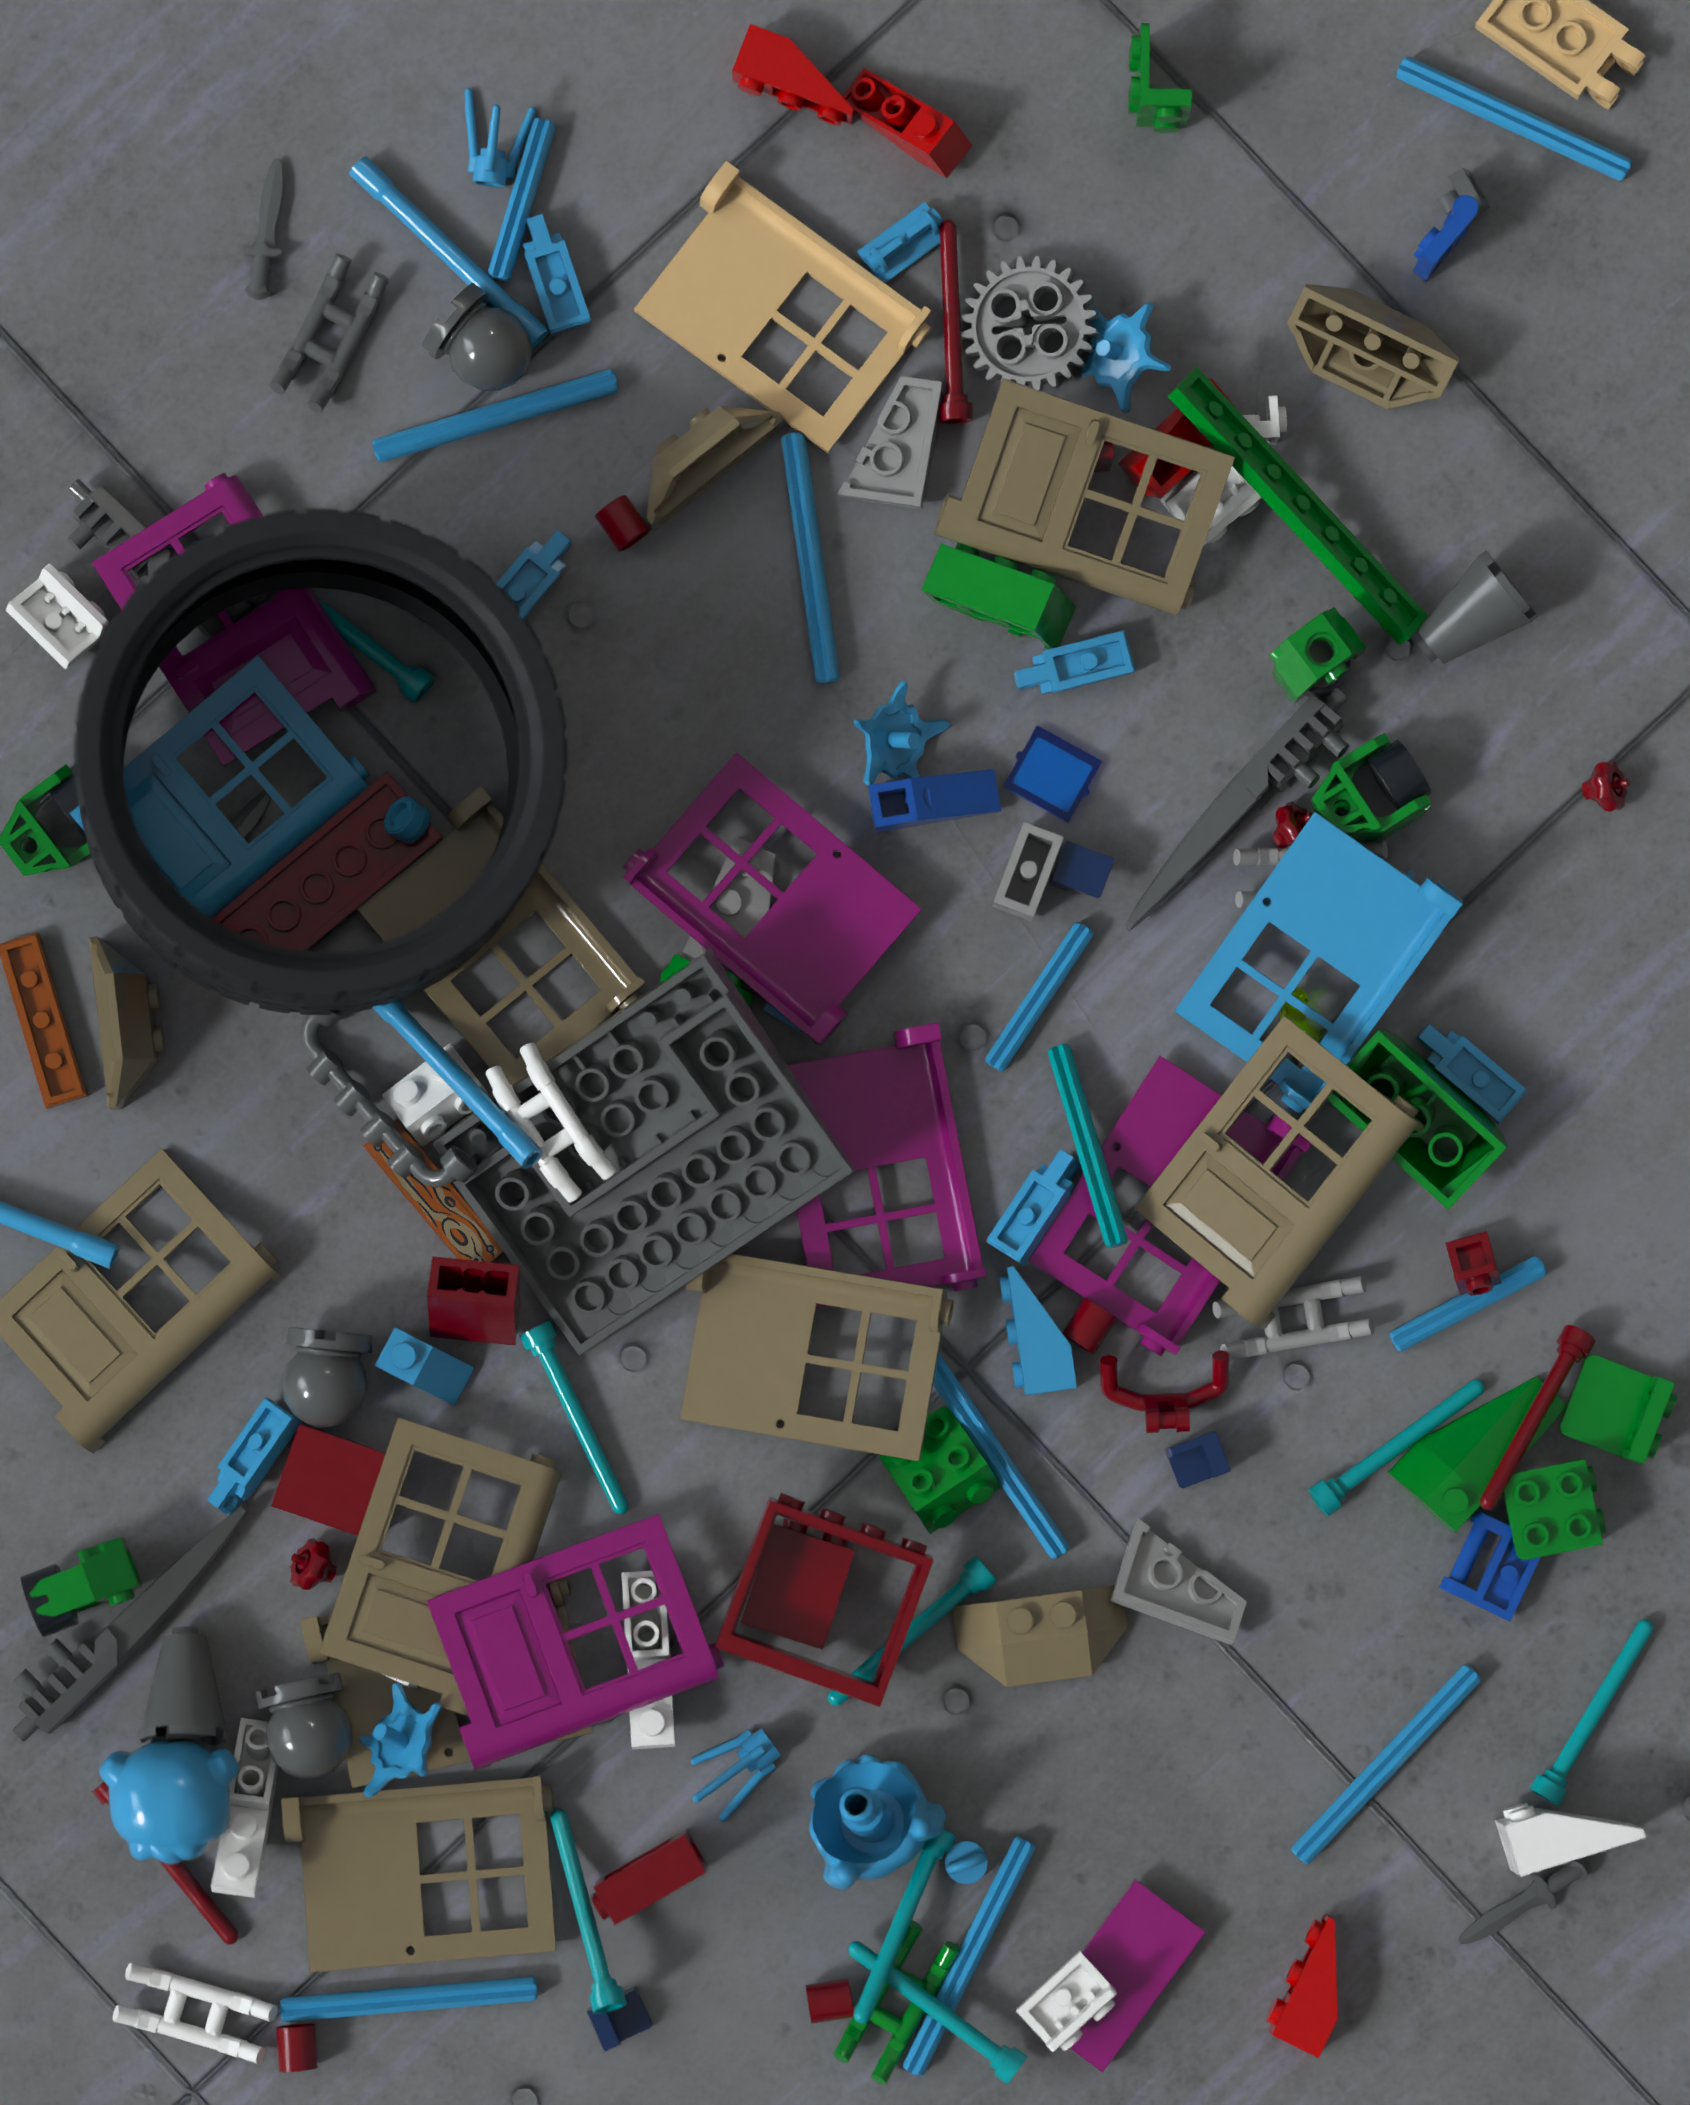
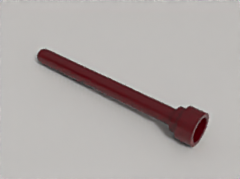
[939,219,973,424]
[1480,1325,1595,1510]
[92,1782,239,1945]

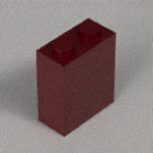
[427,1256,520,1346]
[271,1424,386,1536]
[741,1518,855,1650]

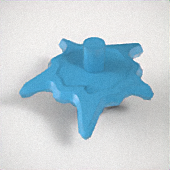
[1080,302,1171,413]
[853,680,950,786]
[359,1683,442,1798]

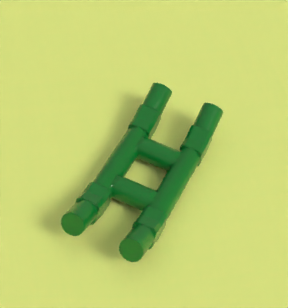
[833,1920,960,2084]

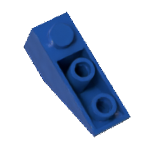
[868,769,1001,833]

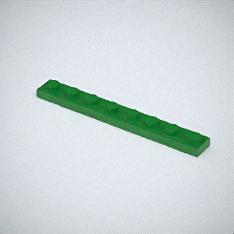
[1168,367,1428,645]

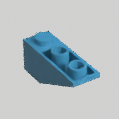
[999,1266,1077,1396]

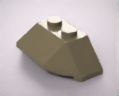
[1287,284,1460,409]
[647,406,785,532]
[89,936,165,1110]
[952,1584,1128,1687]

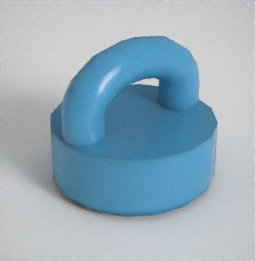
[384,796,431,844]
[944,1840,988,1884]

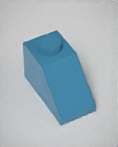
[375,1327,475,1406]

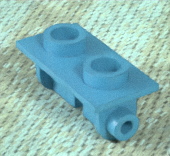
[857,202,943,284]

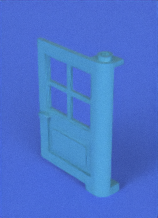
[70,656,370,918]
[1174,812,1463,1114]

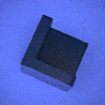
[1050,841,1115,898]
[1165,1431,1231,1488]
[587,1986,652,2052]

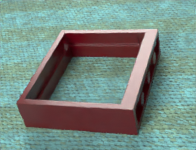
[715,1493,934,1707]

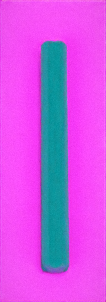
[1048,1044,1128,1248]

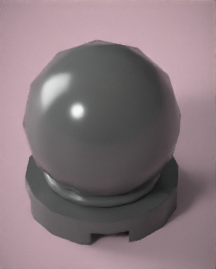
[422,283,532,391]
[282,1327,372,1428]
[255,1673,352,1779]

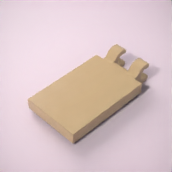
[1475,0,1646,110]

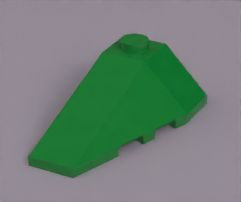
[1388,1376,1567,1532]

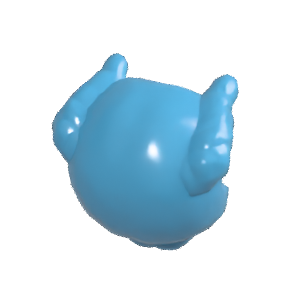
[99,1741,239,1864]
[809,1754,946,1890]

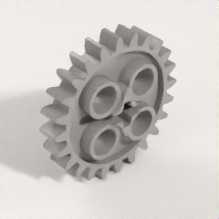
[961,256,1099,391]

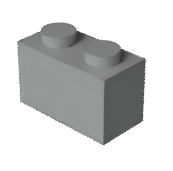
[992,822,1064,922]

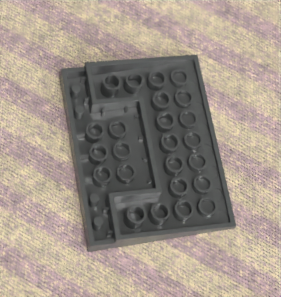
[432,948,855,1355]

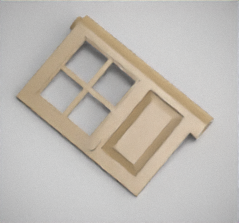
[634,161,932,453]

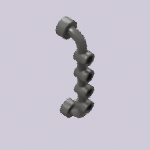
[301,1010,477,1188]

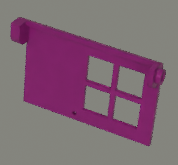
[91,473,377,767]
[623,752,922,1046]
[787,1023,987,1309]
[1028,1055,1311,1357]
[426,1514,724,1771]

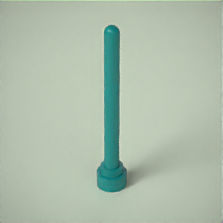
[315,595,436,704]
[519,1320,629,1515]
[1307,1379,1485,1517]
[828,1555,998,1706]
[1529,1619,1654,1807]
[550,1809,627,2014]
[854,1830,956,2024]
[848,1941,1028,2084]

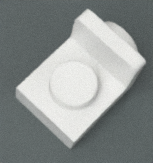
[1243,395,1287,445]

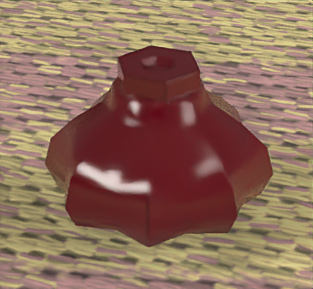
[1582,760,1630,812]
[1272,801,1313,848]
[290,1539,337,1590]

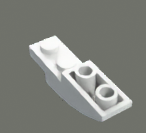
[622,1571,675,1750]
[211,1718,279,1898]

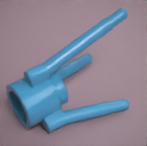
[464,88,536,188]
[691,1729,781,1822]

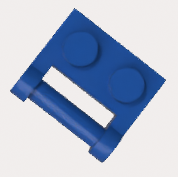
[1413,195,1478,282]
[1439,1510,1541,1622]

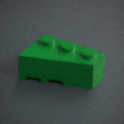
[921,543,1076,649]

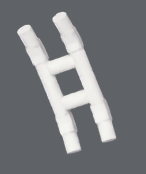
[486,1043,616,1202]
[113,1963,278,2064]

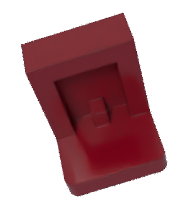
[1445,1231,1502,1296]

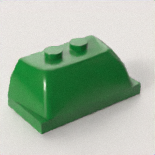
[1327,1028,1508,1210]

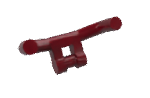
[1100,1350,1229,1433]

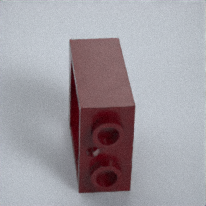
[591,1829,708,1925]

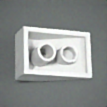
[1495,1803,1646,1876]

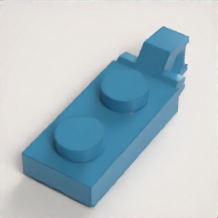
[523,214,591,336]
[496,530,572,621]
[1013,630,1136,695]
[1415,1024,1528,1124]
[986,1149,1081,1266]
[207,1397,302,1515]

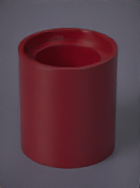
[595,495,650,552]
[1062,1298,1117,1355]
[806,1978,854,2024]
[276,2023,318,2072]

